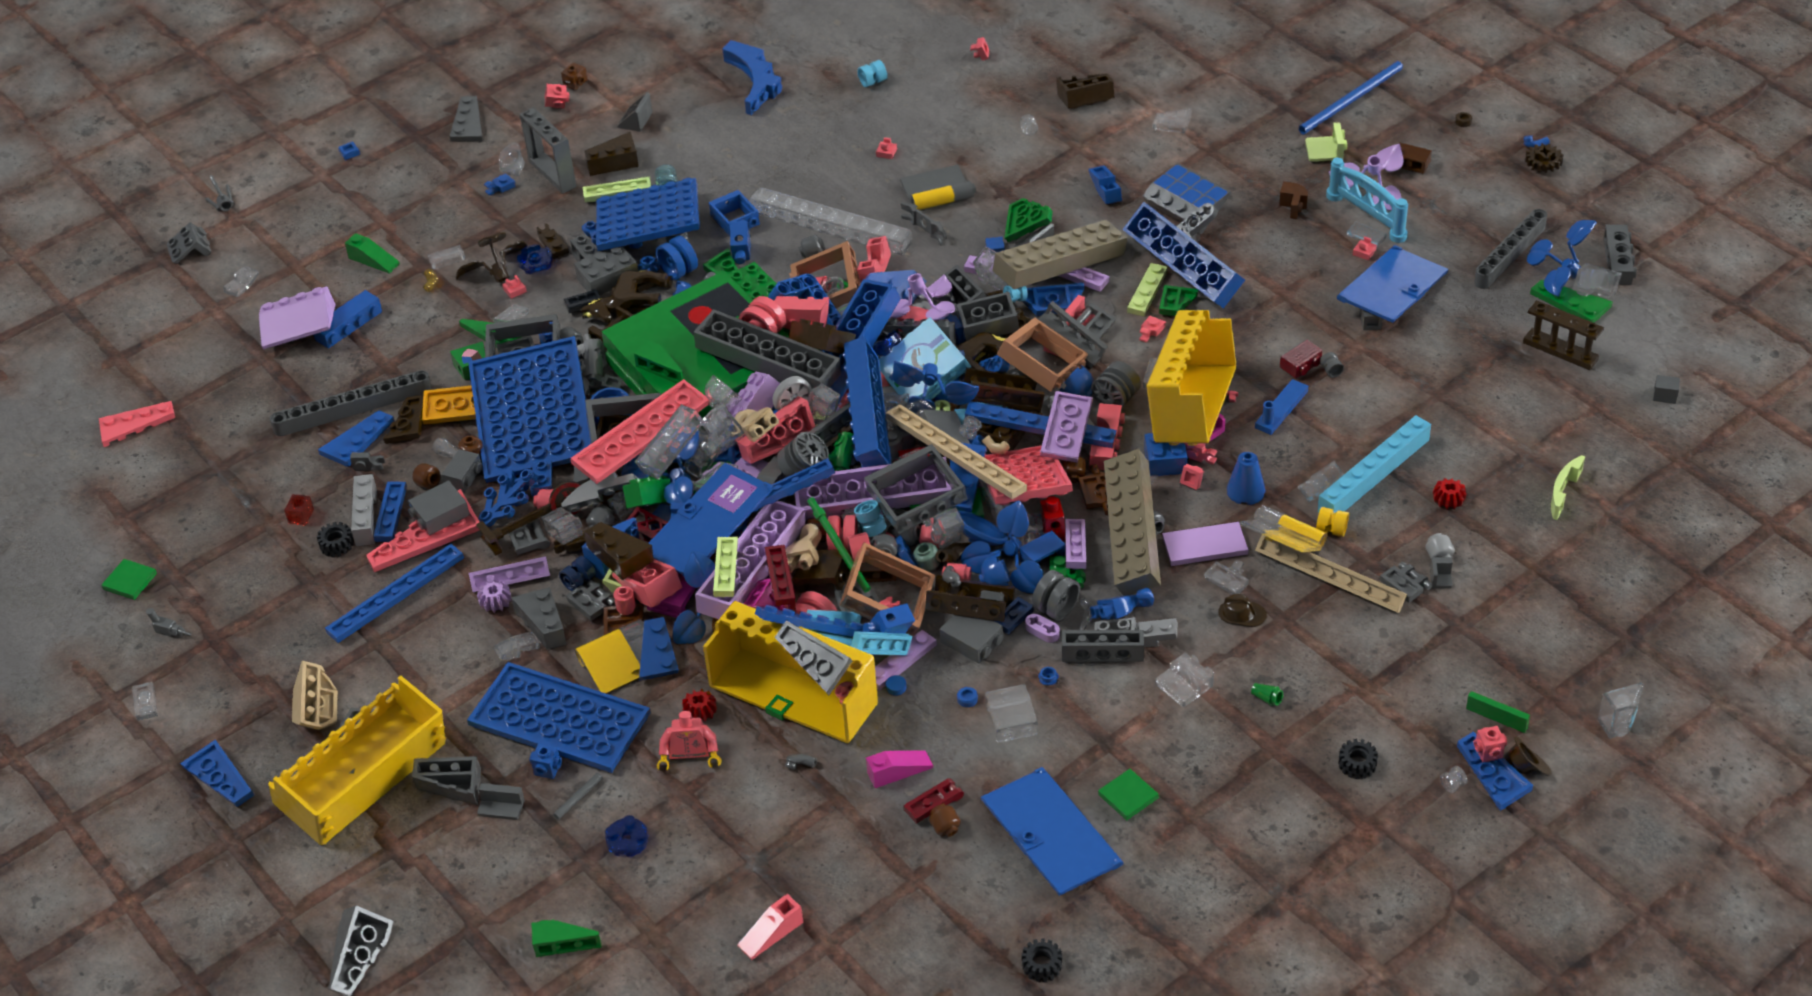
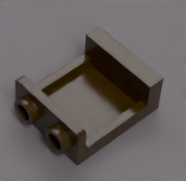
[792,550,850,593]

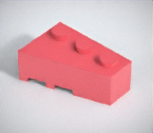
[774,296,829,329]

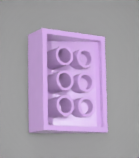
[259,287,335,349]

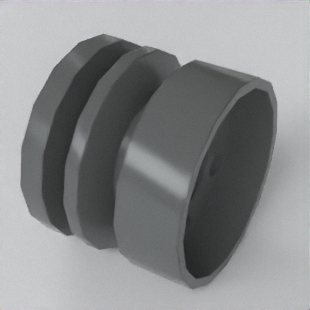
[1091,361,1141,407]
[777,432,829,477]

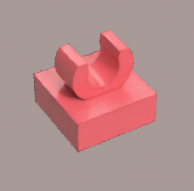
[970,37,989,61]
[876,138,897,159]
[1353,236,1377,260]
[502,275,527,299]
[1180,464,1204,490]

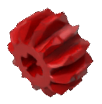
[1433,478,1467,510]
[682,688,717,723]

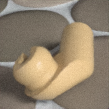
[982,435,1010,455]

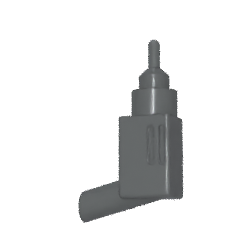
[146,608,191,637]

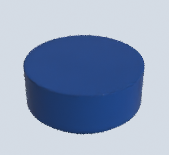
[886,675,907,695]
[957,687,978,707]

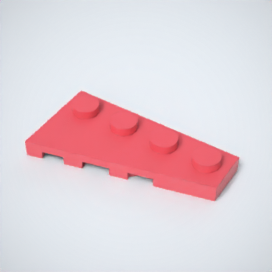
[99,401,175,447]

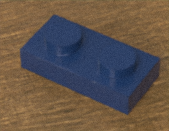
[995,597,1034,635]

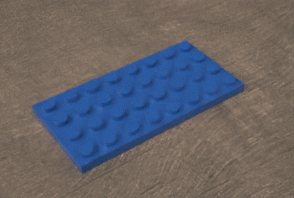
[467,662,651,773]

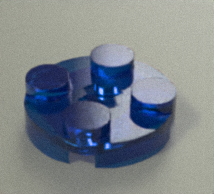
[517,244,553,274]
[872,330,903,359]
[605,815,648,857]

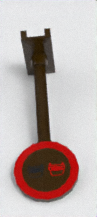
[476,481,582,556]

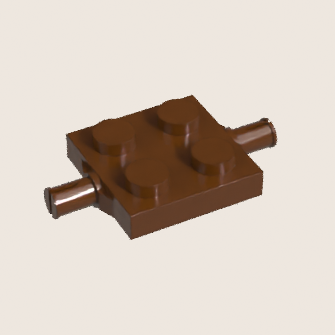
[1078,464,1108,516]

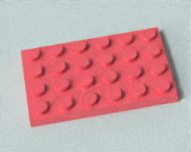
[985,445,1073,505]

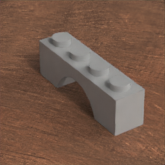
[351,474,377,546]

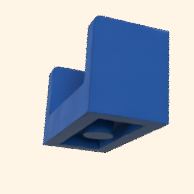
[1020,531,1066,563]

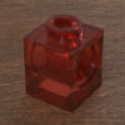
[284,494,314,525]

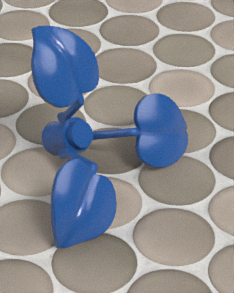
[1527,220,1597,297]
[893,361,979,416]
[622,429,699,504]
[960,500,1043,593]
[673,551,715,644]

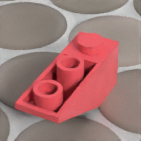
[738,894,803,960]

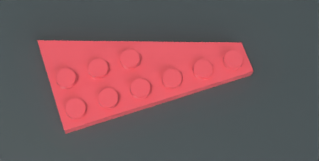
[366,489,480,572]

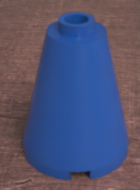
[1227,452,1265,505]

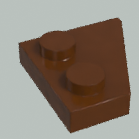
[604,603,644,635]

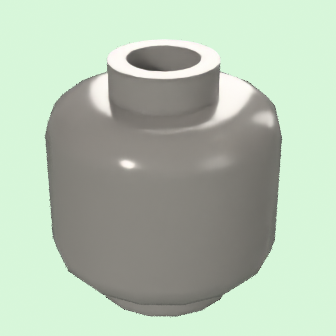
[1425,533,1455,558]

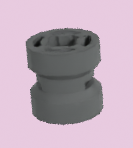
[1319,352,1344,378]

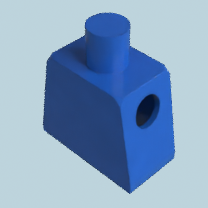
[730,221,751,264]
[863,604,915,633]

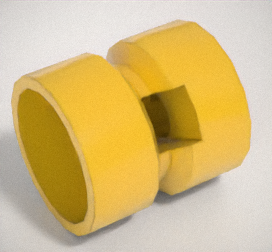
[1316,507,1349,537]

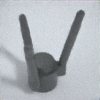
[205,175,234,211]

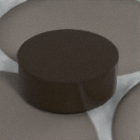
[1455,112,1472,127]

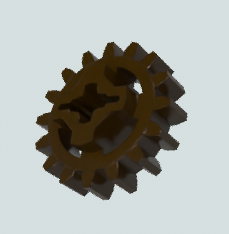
[1525,143,1564,173]

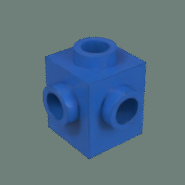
[530,744,562,779]

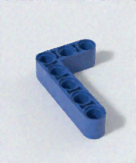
[768,274,841,326]

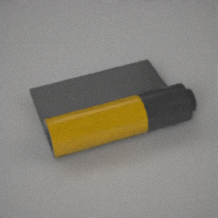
[900,164,976,210]

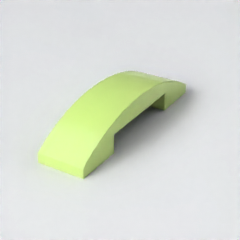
[1551,455,1585,520]

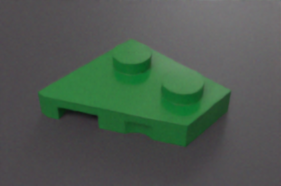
[1159,285,1198,316]

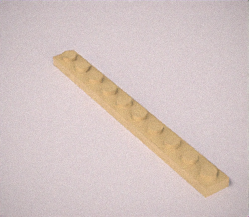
[886,405,1027,500]

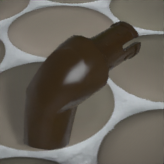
[936,542,972,566]

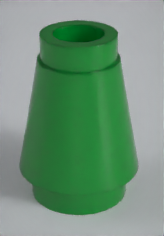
[1251,683,1283,706]

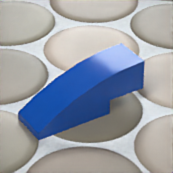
[1089,165,1122,204]

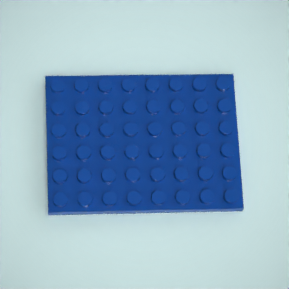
[468,336,590,483]

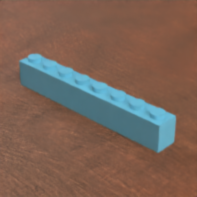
[1318,415,1431,512]

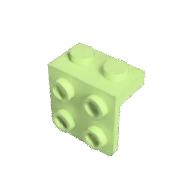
[1305,123,1347,162]

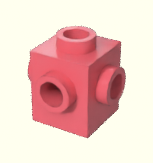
[545,84,569,108]
[1474,726,1507,762]

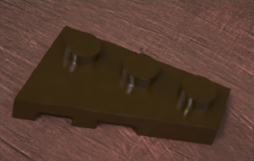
[383,395,424,444]

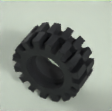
[317,522,354,557]
[1338,739,1378,779]
[1022,938,1062,982]

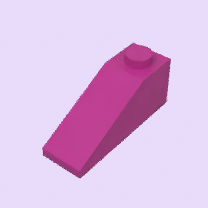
[866,750,933,788]

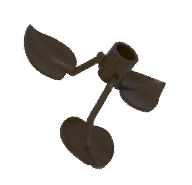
[455,232,528,283]

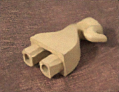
[731,407,779,442]
[785,524,822,573]

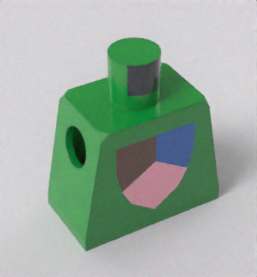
[450,341,485,380]

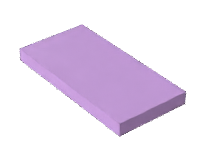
[1040,391,1093,463]
[1162,522,1248,566]

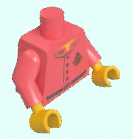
[657,711,722,771]

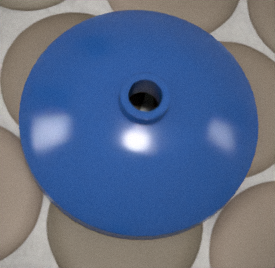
[954,511,1008,546]

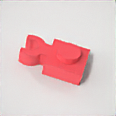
[1185,443,1217,464]

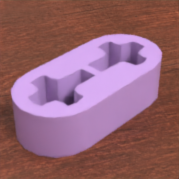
[1025,614,1060,643]

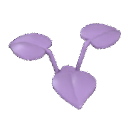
[1329,144,1403,211]
[889,273,955,321]

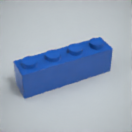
[313,290,382,349]

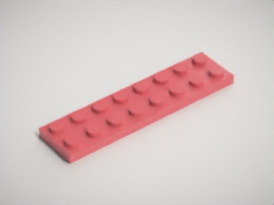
[571,379,710,484]

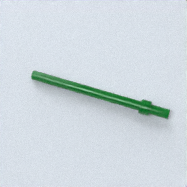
[807,497,871,593]

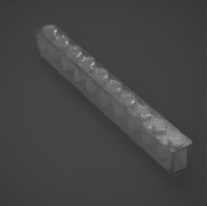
[750,187,912,256]

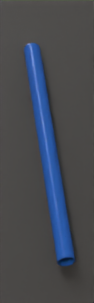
[1298,61,1403,135]

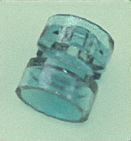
[655,165,677,186]

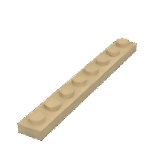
[1255,532,1407,613]

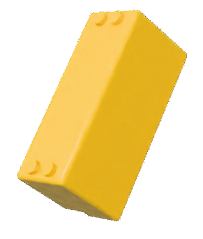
[1146,310,1236,446]
[703,601,878,743]
[269,676,446,845]

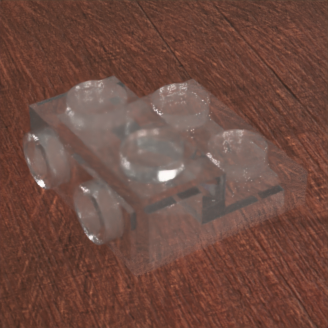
[1155,653,1214,708]

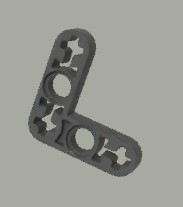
[1177,203,1217,241]

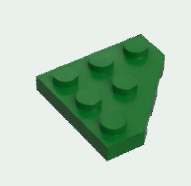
[1004,198,1053,242]

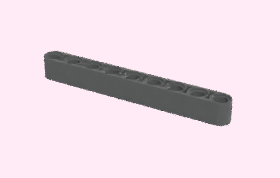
[270,370,432,436]

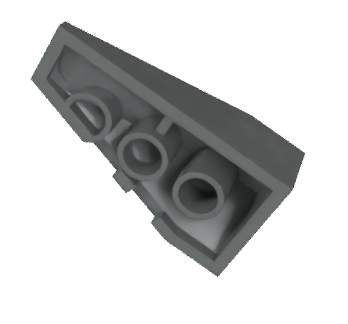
[329,906,394,996]

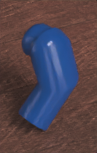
[1523,135,1550,148]

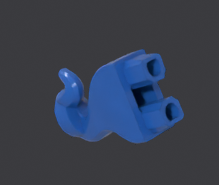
[1090,588,1154,620]

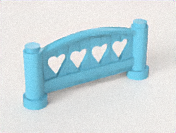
[1326,158,1408,243]

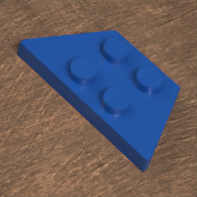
[1022,283,1084,316]

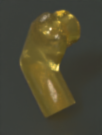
[423,268,439,292]

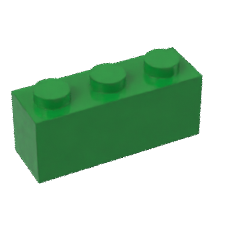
[623,476,671,508]

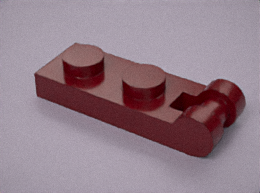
[903,778,964,824]

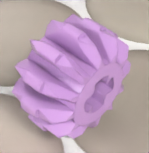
[477,580,511,613]

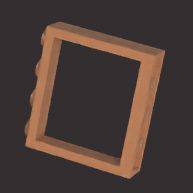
[789,241,860,310]
[997,318,1088,392]
[839,542,935,637]

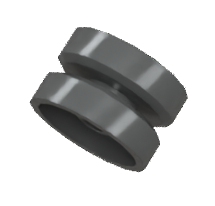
[1032,570,1080,621]

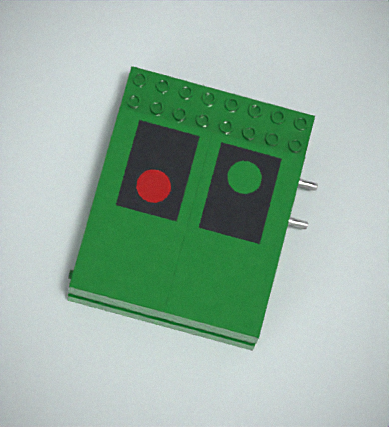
[602,262,821,435]

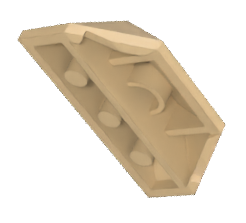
[292,661,338,730]

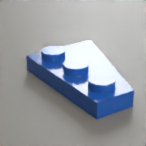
[639,617,679,681]

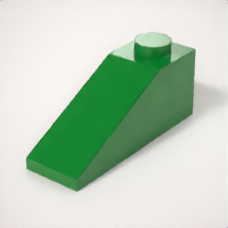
[345,233,400,274]
[634,340,684,383]
[531,920,602,957]

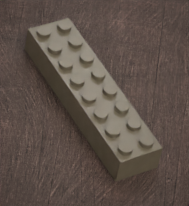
[993,220,1128,289]
[1104,449,1161,596]

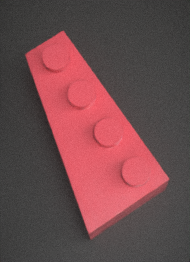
[737,396,816,464]

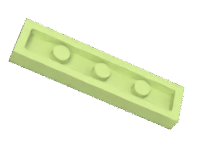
[583,177,651,203]
[1127,263,1168,316]
[713,537,738,597]

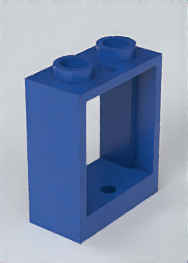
[709,190,760,236]

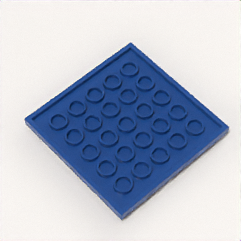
[596,178,700,251]

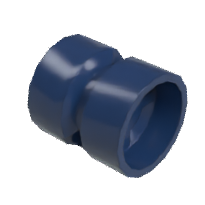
[559,556,596,592]

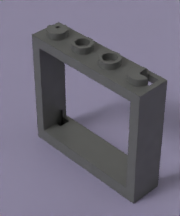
[519,107,577,194]
[485,314,561,358]
[585,393,669,457]
[864,444,968,534]

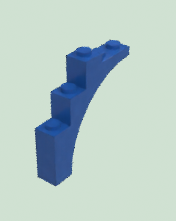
[722,40,782,116]

